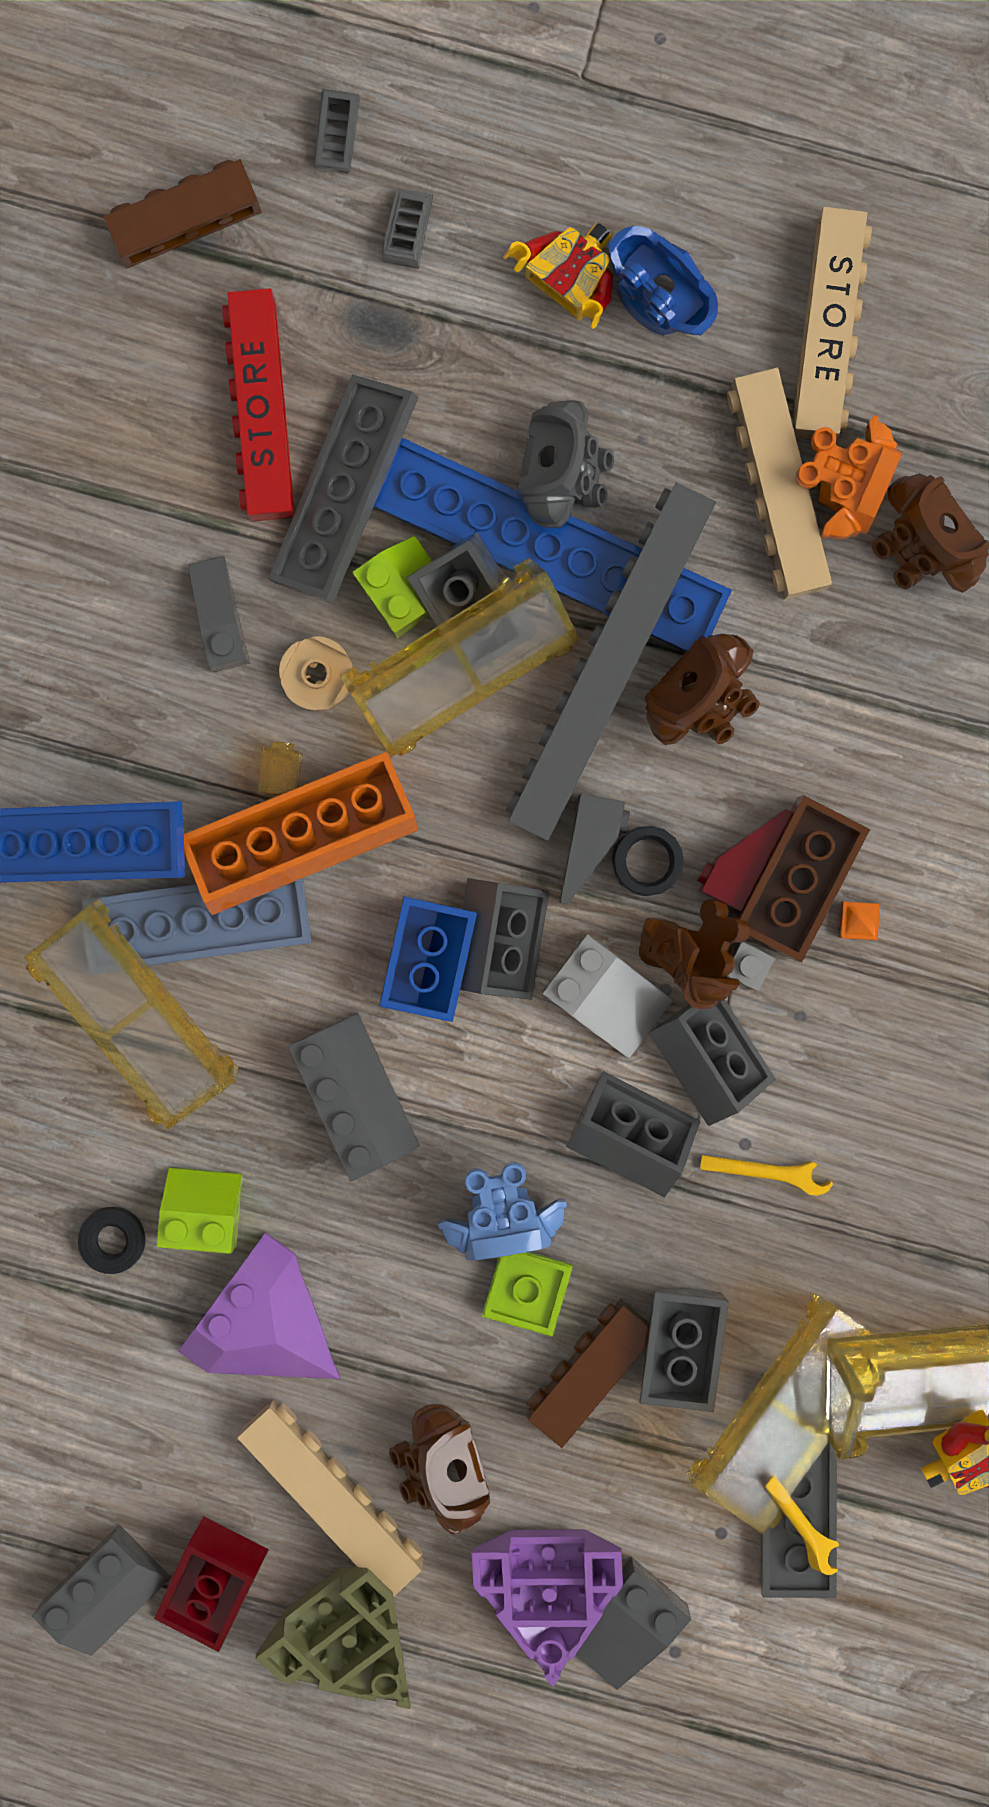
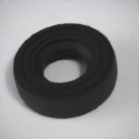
[78,1207,146,1274]

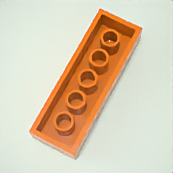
[184,752,418,915]

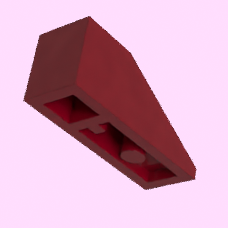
[697,809,793,911]

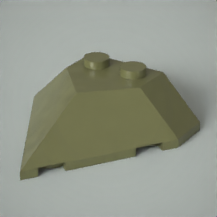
[256,1567,411,1709]

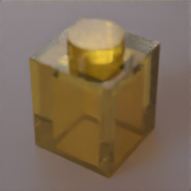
[258,742,303,795]

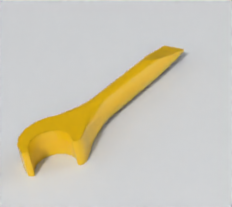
[700,1155,833,1196]
[764,1475,839,1575]

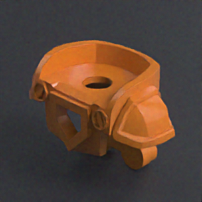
[796,415,903,540]

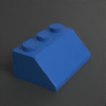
[379,896,477,1022]

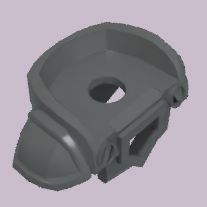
[517,400,614,528]

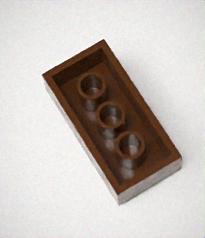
[735,795,870,963]

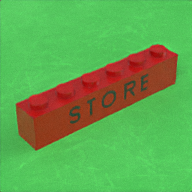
[222,288,295,522]

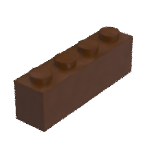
[103,159,262,269]
[526,1299,650,1448]

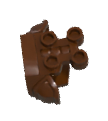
[872,473,989,593]
[645,633,760,745]
[639,899,750,1009]
[389,1403,490,1535]

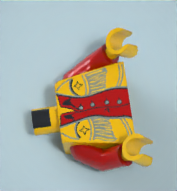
[503,223,614,329]
[920,1408,989,1495]

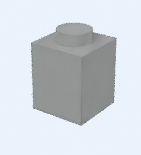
[728,942,775,991]

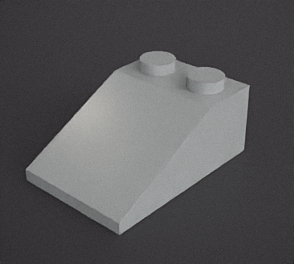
[541,934,673,1058]

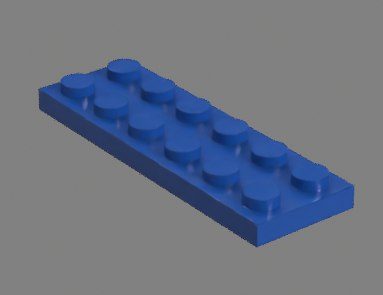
[0,801,185,883]

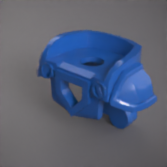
[608,226,718,336]

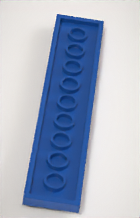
[373,438,732,652]

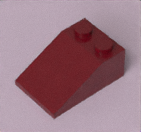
[154,1516,269,1652]

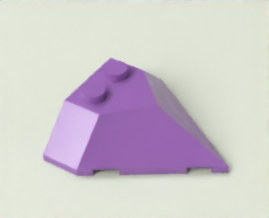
[178,1232,340,1379]
[471,1529,623,1687]

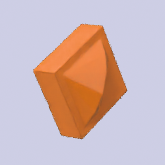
[839,901,880,941]

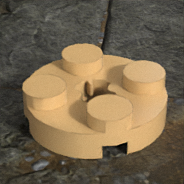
[279,636,354,711]

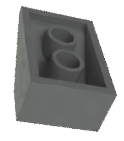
[575,1557,692,1690]

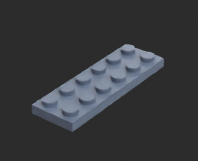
[81,878,312,973]

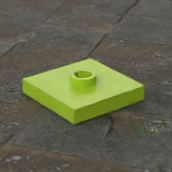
[482,1252,573,1337]

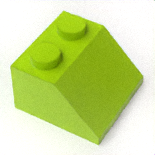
[352,536,431,639]
[157,1167,243,1254]

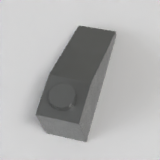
[188,556,251,672]
[559,793,630,904]

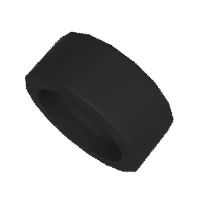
[612,826,684,896]

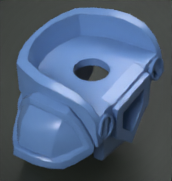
[438,1162,567,1261]

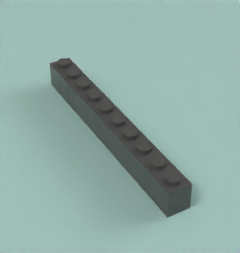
[506,482,716,841]

